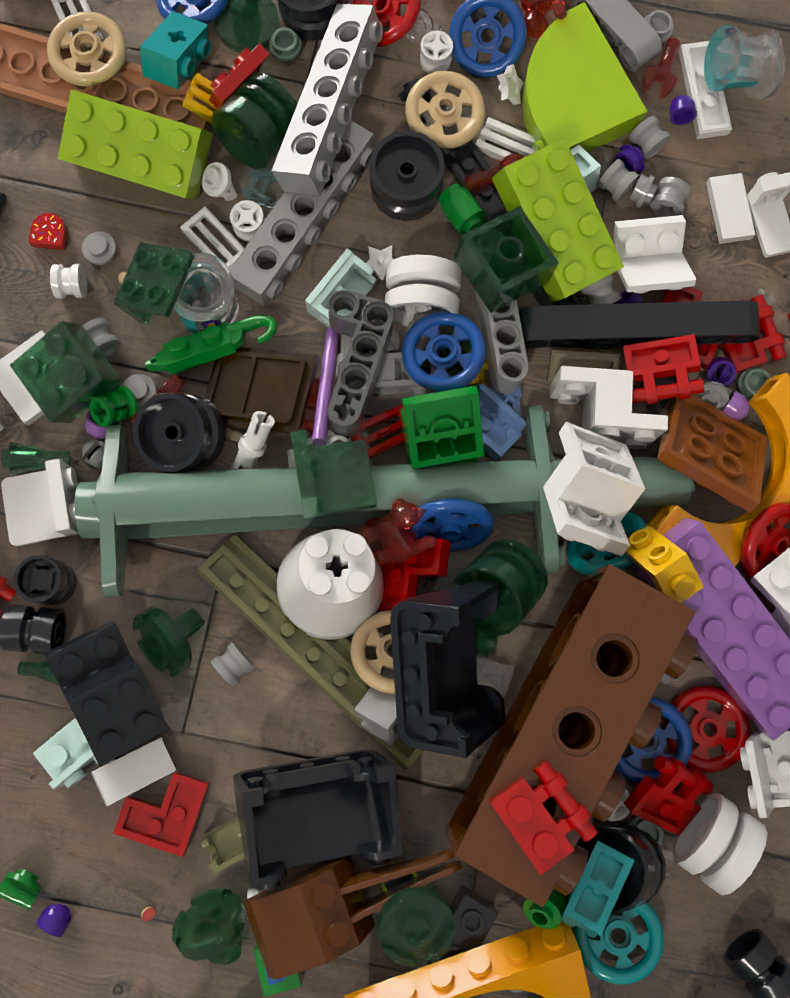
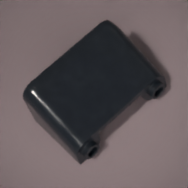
[390,580,506,758]
[233,750,403,890]

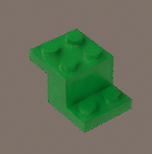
[400,386,484,469]

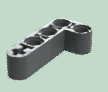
[328,290,394,438]

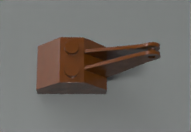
[242,848,463,979]

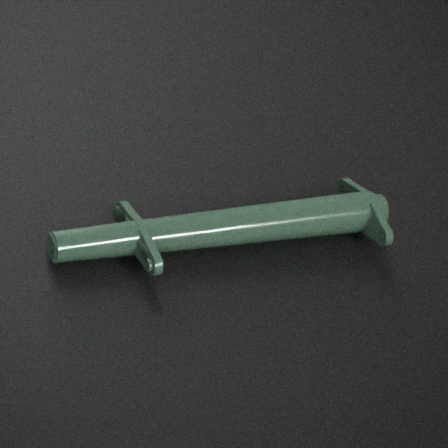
[74,404,695,597]

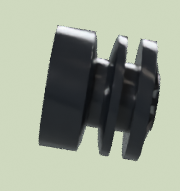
[574,824,666,914]

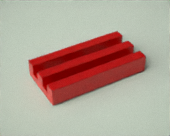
[347,404,405,463]

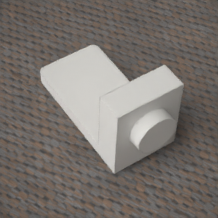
[747,172,790,258]

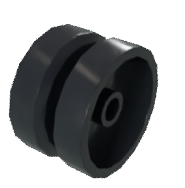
[277,0,349,40]
[369,130,445,221]
[133,393,226,472]

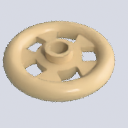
[47,12,127,86]
[405,71,485,149]
[350,610,395,694]

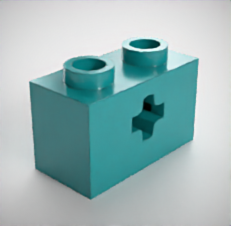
[140,11,211,89]

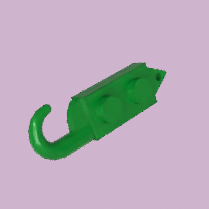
[145,314,278,375]

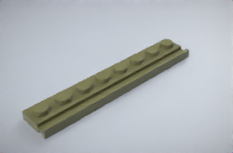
[197,534,424,770]

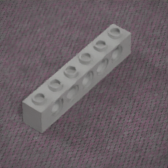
[271,4,383,196]
[227,120,374,307]

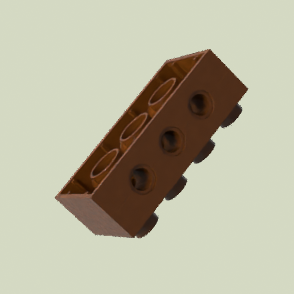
[445,564,698,908]

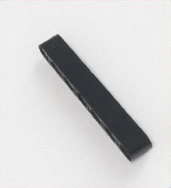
[519,301,761,348]

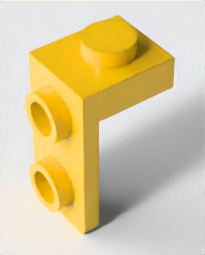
[624,526,704,603]

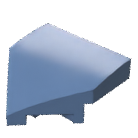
[477,384,526,461]

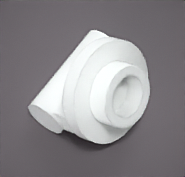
[202,162,237,201]

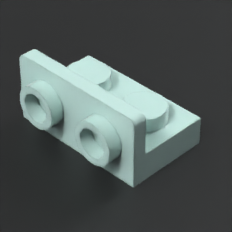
[33,718,98,790]

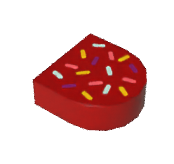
[28,213,68,250]

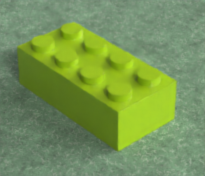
[58,89,213,200]
[492,137,624,303]

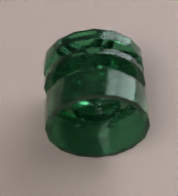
[211,73,297,169]
[453,539,548,636]

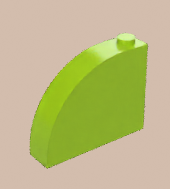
[522,2,647,153]

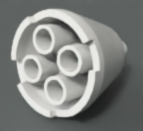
[276,529,384,639]

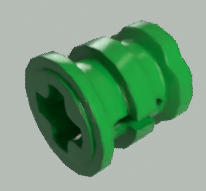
[89,386,138,427]

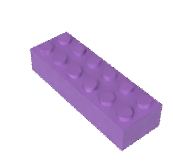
[631,518,790,741]

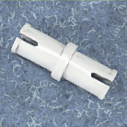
[231,411,275,469]

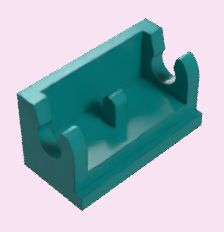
[562,841,635,938]

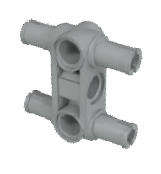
[336,320,437,422]

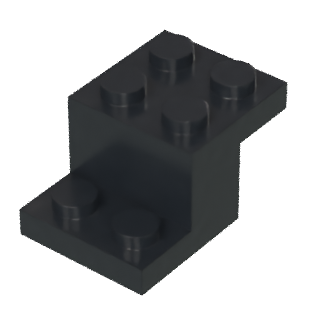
[43,620,169,766]

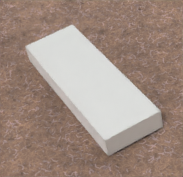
[678,41,732,139]

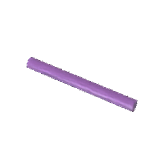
[312,327,339,447]

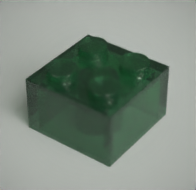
[453,207,559,313]
[10,321,122,423]

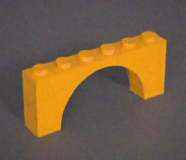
[647,373,790,566]
[344,920,591,998]

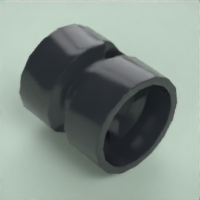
[14,555,76,606]
[0,604,66,654]
[723,929,790,998]

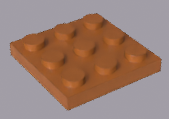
[657,394,767,513]

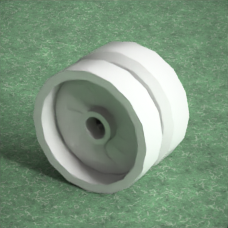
[385,255,462,328]
[672,793,768,896]

